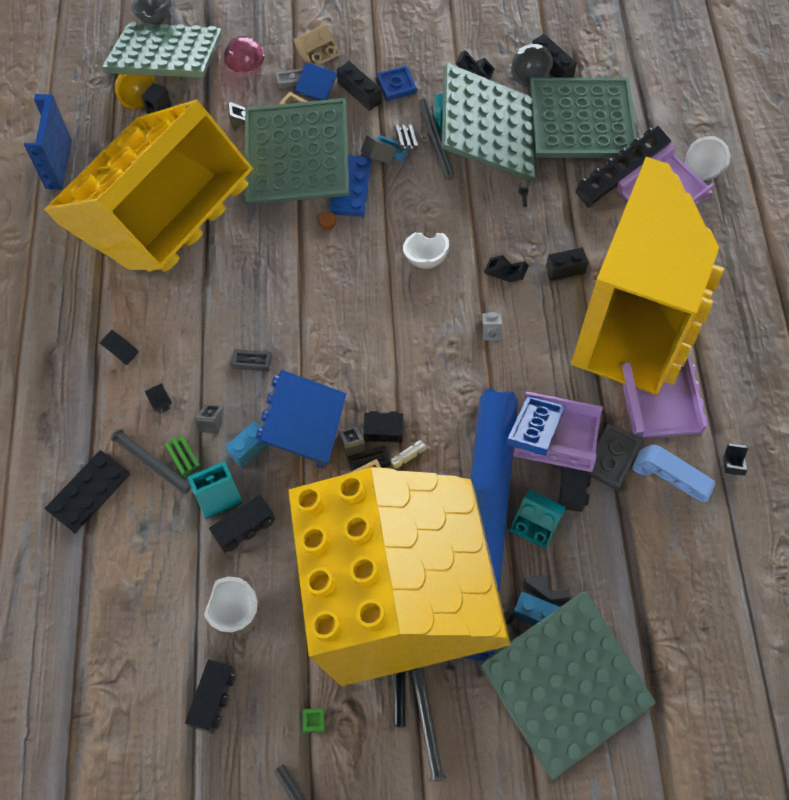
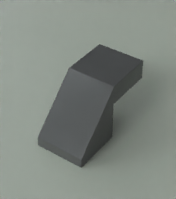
[523,575,571,604]

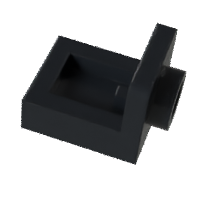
[144,383,172,413]
[723,443,748,476]

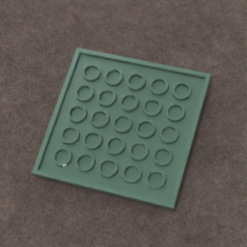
[102,22,222,78]
[442,63,535,181]
[530,78,638,158]
[245,98,350,205]
[479,591,656,780]

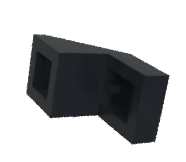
[455,50,495,80]
[484,255,529,282]

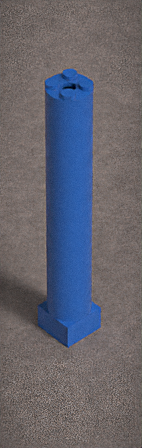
[461,389,518,661]

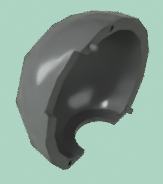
[131,0,172,23]
[511,44,553,86]

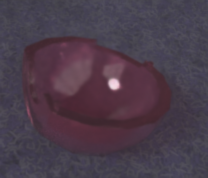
[224,35,265,73]

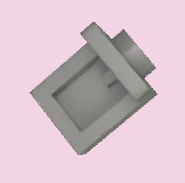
[482,312,502,340]

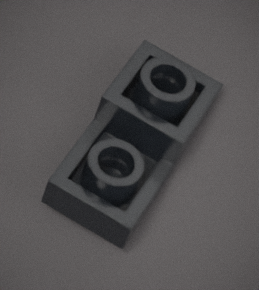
[100,330,139,365]

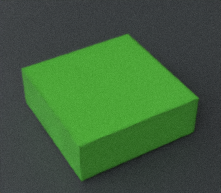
[302,708,325,733]

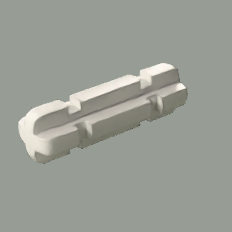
[391,440,426,469]

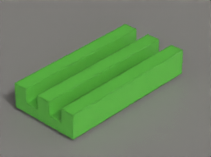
[165,435,201,477]

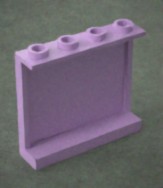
[617,143,715,207]
[622,358,708,439]
[513,392,603,472]

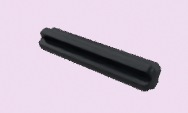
[394,671,405,728]

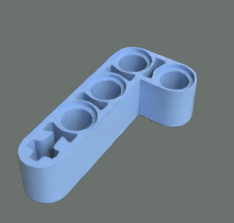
[632,444,715,502]

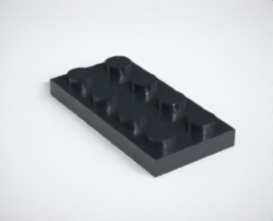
[44,450,131,534]

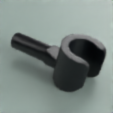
[518,182,529,207]

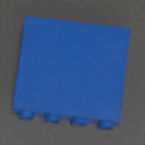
[24,94,72,190]
[256,370,347,469]

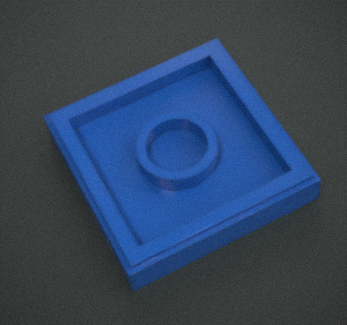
[295,62,337,101]
[376,65,417,101]

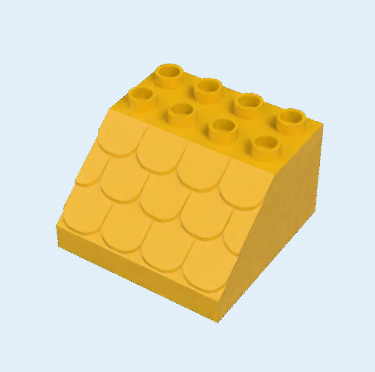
[44,99,253,272]
[570,157,724,396]
[289,467,511,686]

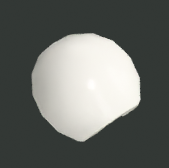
[684,136,730,181]
[403,232,449,269]
[204,577,258,632]

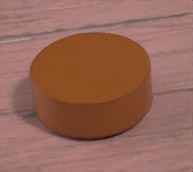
[319,211,336,230]

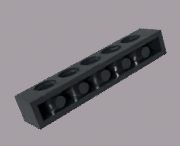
[575,126,671,208]

